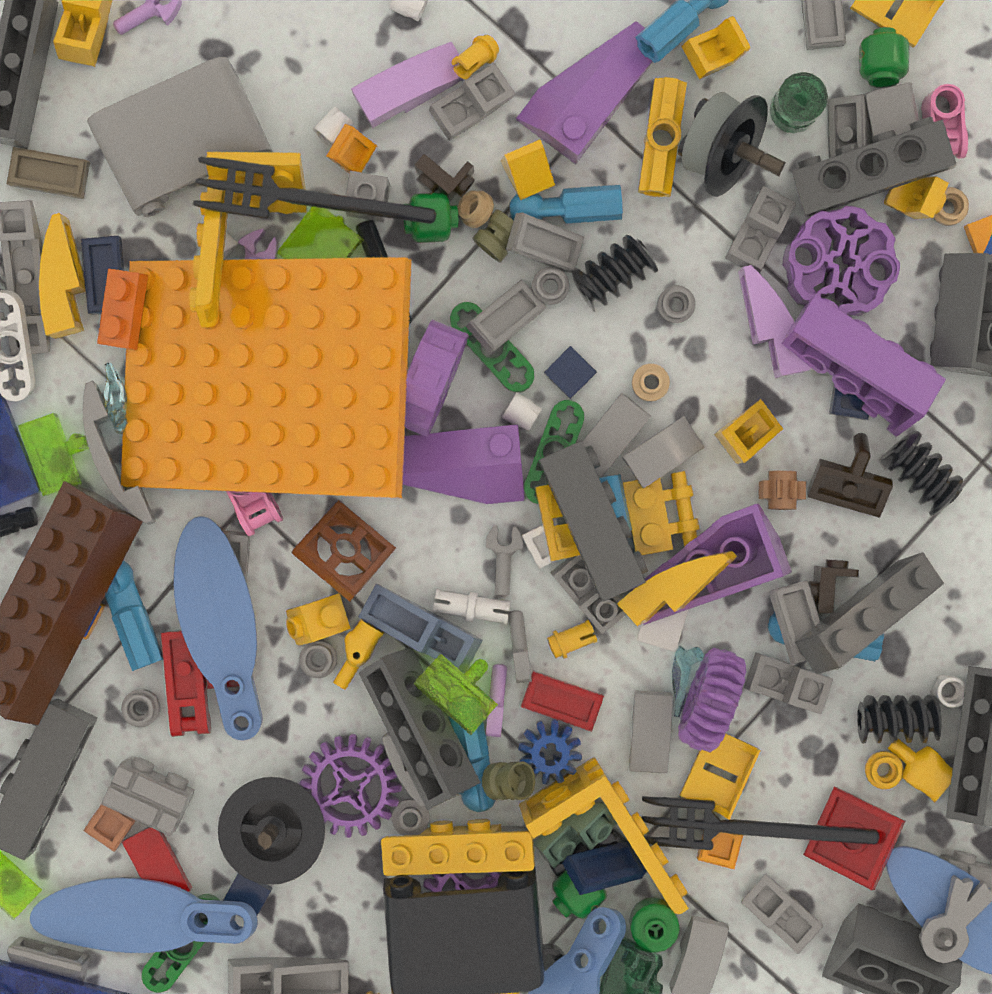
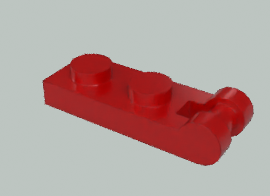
[161,630,211,737]

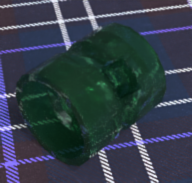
[769,72,828,133]

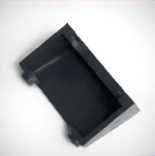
[383,867,545,994]

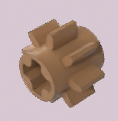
[759,471,806,510]

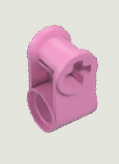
[921,84,968,159]
[226,491,283,537]

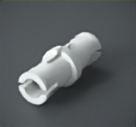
[432,589,511,625]

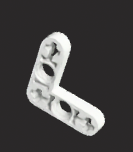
[0,290,36,402]

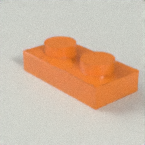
[97,269,148,350]

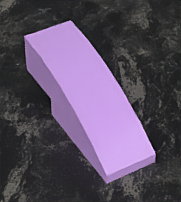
[351,42,464,128]
[738,265,811,378]

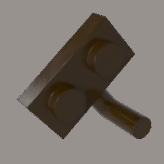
[807,433,893,518]

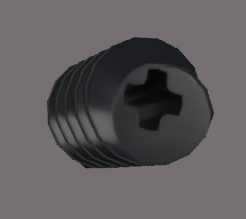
[572,235,658,312]
[881,431,963,516]
[857,695,942,744]

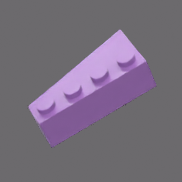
[781,294,946,437]

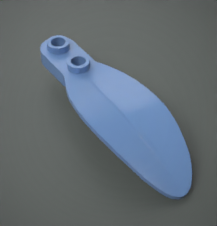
[174,516,263,740]
[886,846,992,975]
[30,877,258,953]
[528,907,626,994]

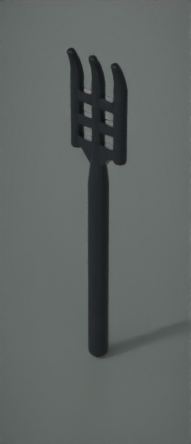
[193,157,437,224]
[641,796,880,850]

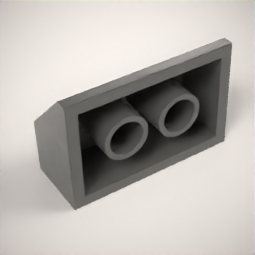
[930,253,992,377]
[822,903,962,994]

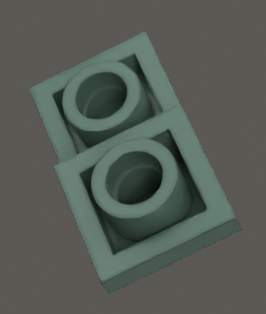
[533,802,617,868]

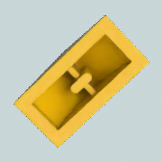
[500,139,555,200]
[714,399,783,464]

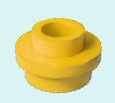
[865,751,904,789]

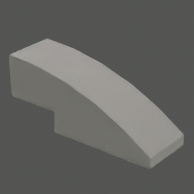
[228,957,349,994]

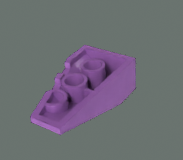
[516,21,653,165]
[402,424,524,504]
[631,503,792,625]

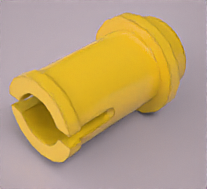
[451,35,499,79]
[547,620,598,659]

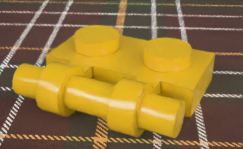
[622,471,700,555]

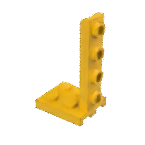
[189,152,307,327]
[519,757,689,914]

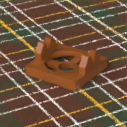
[291,500,396,602]

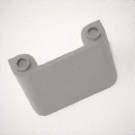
[87,57,273,217]

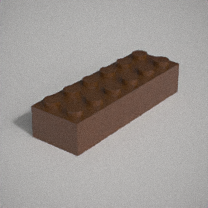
[0,481,143,725]

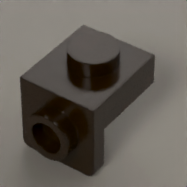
[414,154,475,201]
[808,559,859,614]

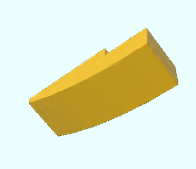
[53,0,112,67]
[39,213,86,339]
[617,551,738,626]

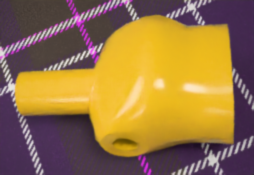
[333,619,385,690]
[887,738,953,803]

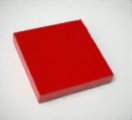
[803,787,906,890]

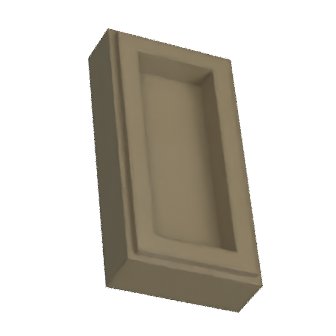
[6,147,90,199]

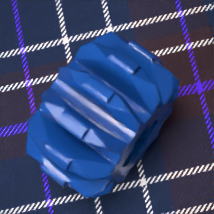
[518,719,582,785]

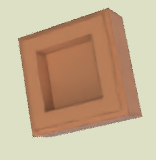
[83,804,136,852]

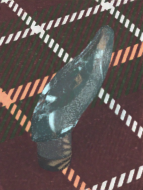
[104,363,128,434]
[672,646,704,717]

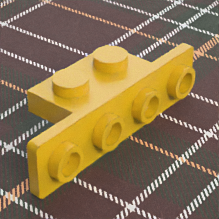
[381,819,535,876]

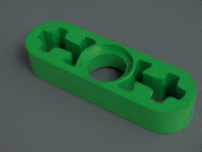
[450,302,534,393]
[524,400,584,504]
[142,894,220,993]

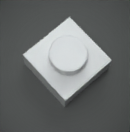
[522,518,559,569]

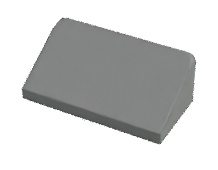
[865,82,921,167]
[827,94,874,175]
[7,936,91,982]

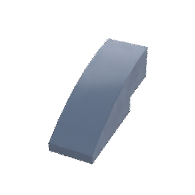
[358,584,483,673]

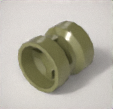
[472,209,514,263]
[482,761,536,800]

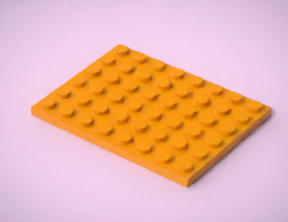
[121,257,412,498]

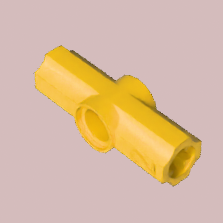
[638,77,687,197]

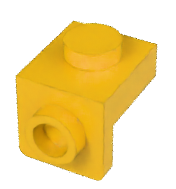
[681,16,750,79]
[884,176,949,219]
[286,593,351,646]

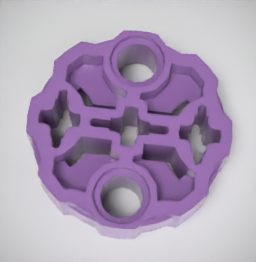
[782,206,900,317]
[405,319,469,437]

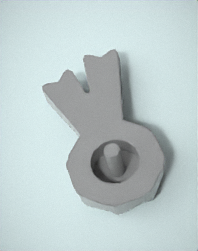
[919,875,992,963]

